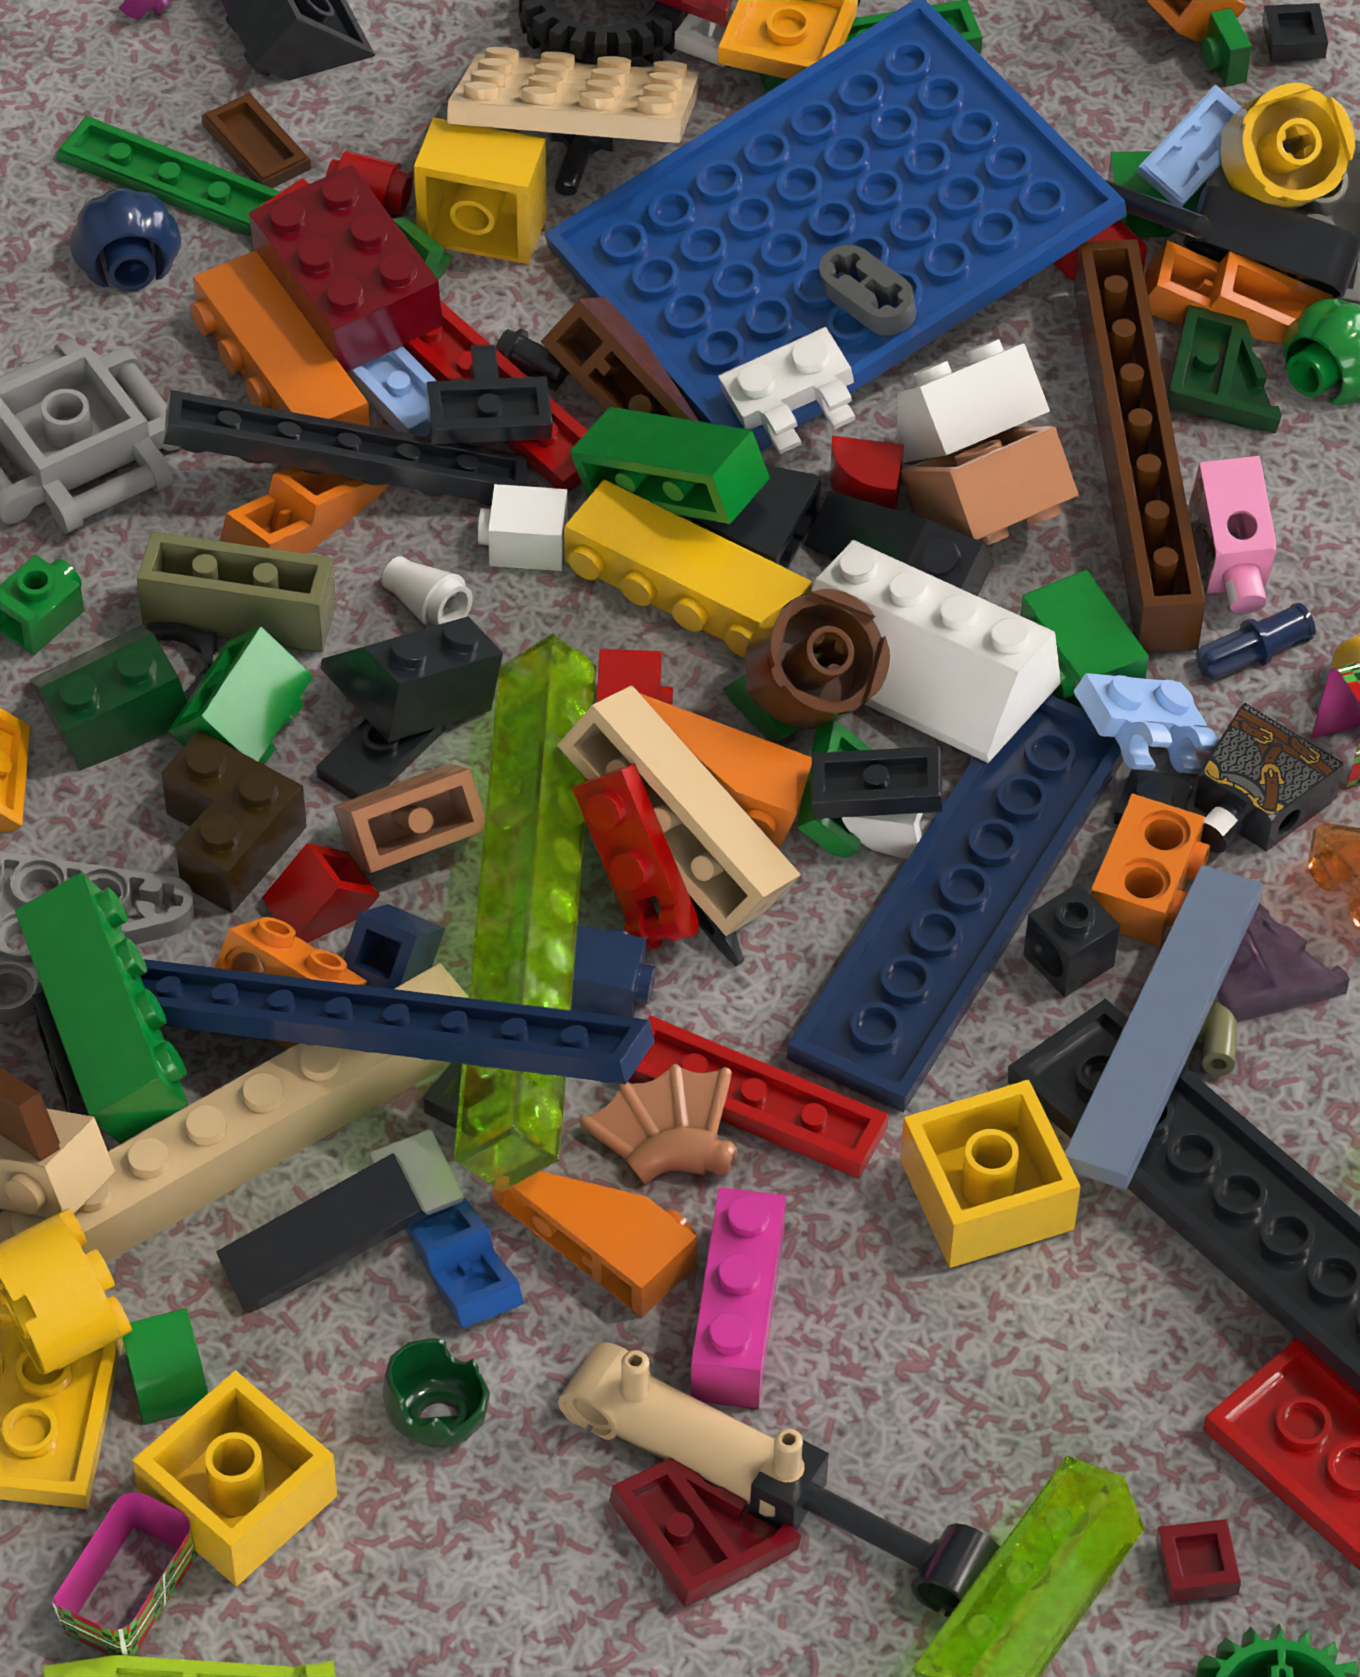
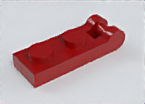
[572,763,699,951]

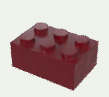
[248,165,443,372]

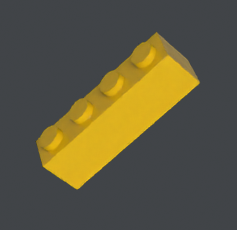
[564,479,812,658]

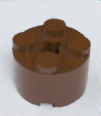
[745,589,890,729]

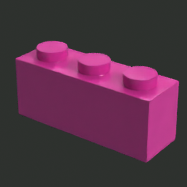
[690,1187,786,1409]

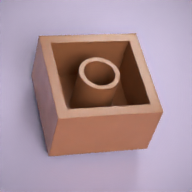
[901,426,1079,546]

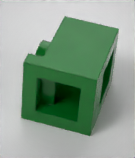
[0,554,84,656]

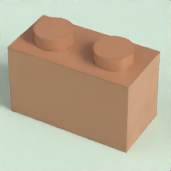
[333,764,489,873]

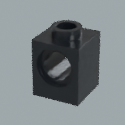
[1023,883,1120,998]

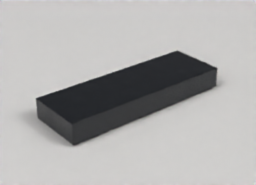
[216,1153,428,1313]

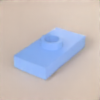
[1136,84,1241,207]

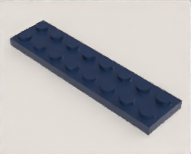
[787,695,1124,1113]

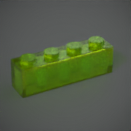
[912,1455,1145,1677]

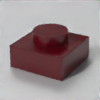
[1156,1519,1241,1603]

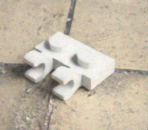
[718,327,856,454]

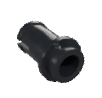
[495,328,569,391]

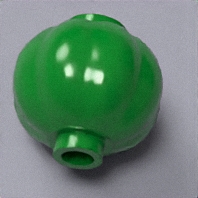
[1283,299,1360,405]

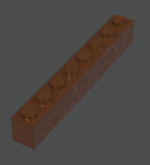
[1074,239,1205,653]

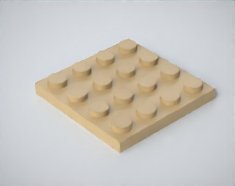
[447,47,700,143]

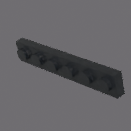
[164,390,528,506]

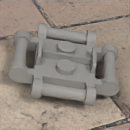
[0,338,180,534]

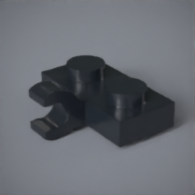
[426,344,553,444]

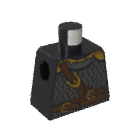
[1194,703,1344,853]

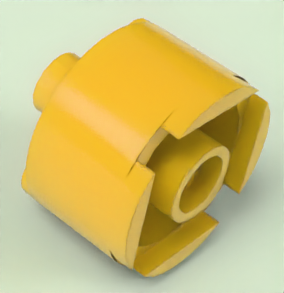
[1220,83,1355,210]
[0,1208,132,1375]

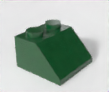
[29,625,187,771]

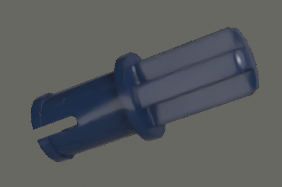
[1195,603,1316,680]

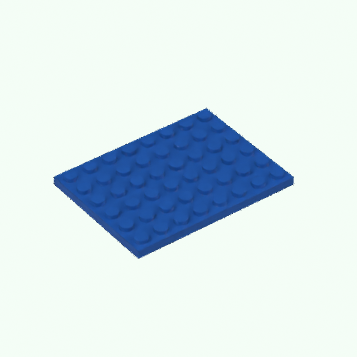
[544,0,1127,452]

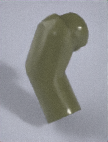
[1196,1001,1237,1076]

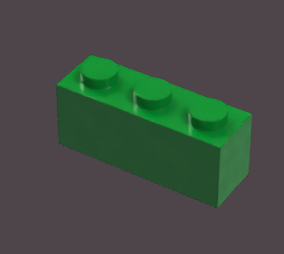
[569,407,770,524]

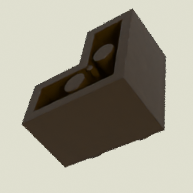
[161,730,307,914]

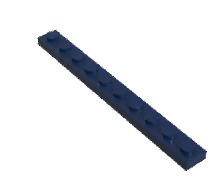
[42,959,655,1085]

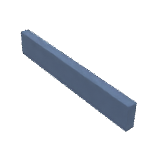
[1065,865,1263,1190]

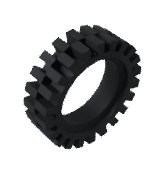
[519,0,689,68]

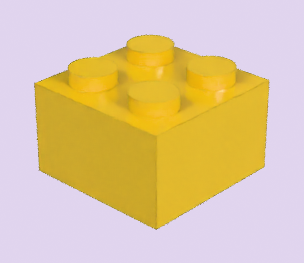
[414,117,547,265]
[900,1079,1081,1268]
[132,1370,338,1587]

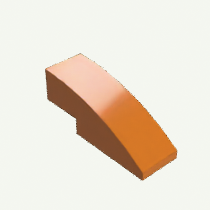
[1144,240,1333,344]
[220,467,389,554]

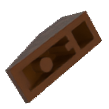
[540,296,699,421]

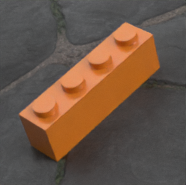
[190,250,370,426]

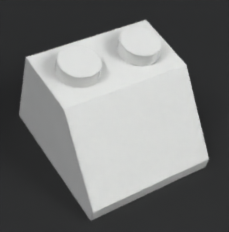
[897,339,1050,463]

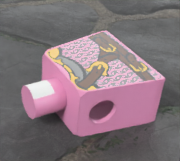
[1188,456,1276,614]

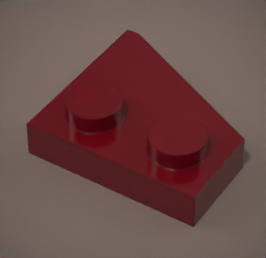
[609,1458,801,1607]

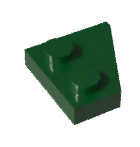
[1167,305,1282,433]

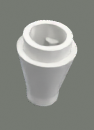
[382,556,473,627]

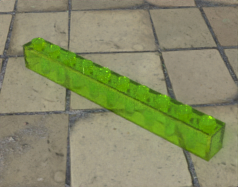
[454,633,596,1192]

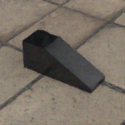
[804,491,994,596]

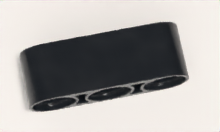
[1183,186,1360,299]

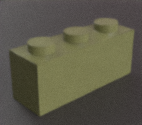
[137,531,336,652]

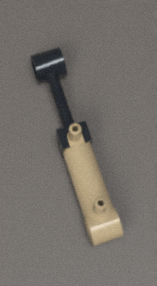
[558,1342,1007,1624]

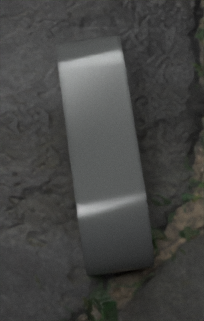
[819,244,917,336]

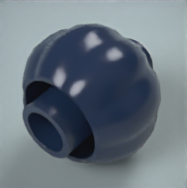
[70,188,181,291]

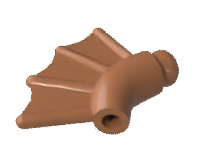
[580,1064,737,1185]

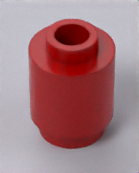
[326,150,414,217]

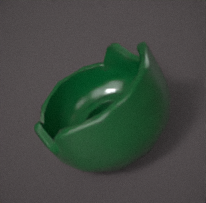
[383,1338,490,1448]

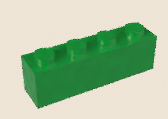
[14,872,189,1143]

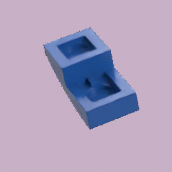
[405,1197,524,1329]

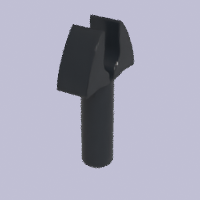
[552,133,613,196]

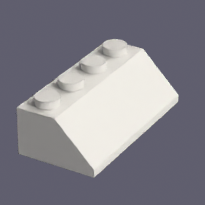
[811,540,1061,763]

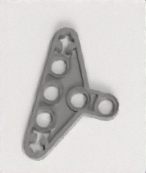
[0,851,195,1024]

